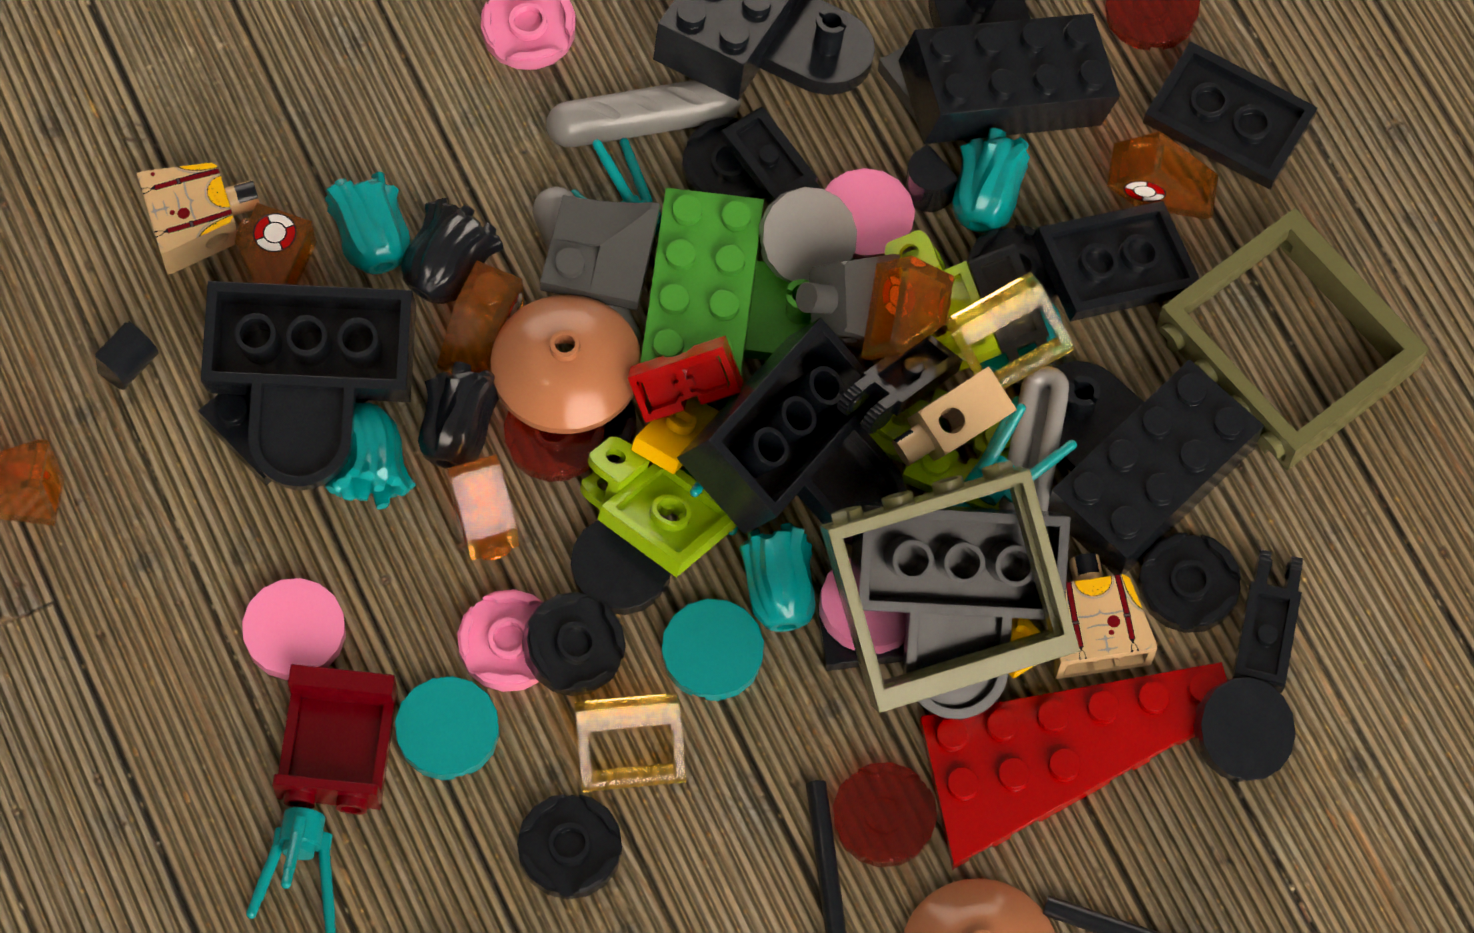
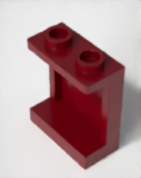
[272,664,398,815]

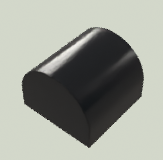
[905,144,957,212]
[95,321,159,390]

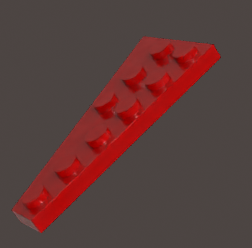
[919,662,1227,870]

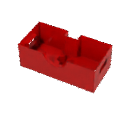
[627,335,743,423]

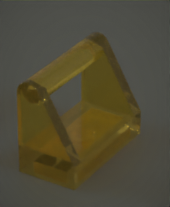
[943,272,1075,389]
[574,693,686,792]

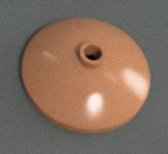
[491,295,641,434]
[904,878,1055,933]

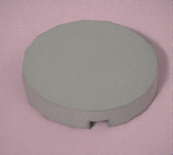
[759,187,857,283]

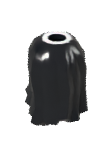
[401,198,504,304]
[418,361,499,470]

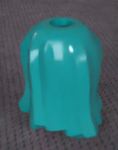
[952,128,1030,233]
[325,171,411,275]
[325,403,416,510]
[739,523,816,632]

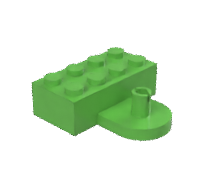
[640,188,811,401]

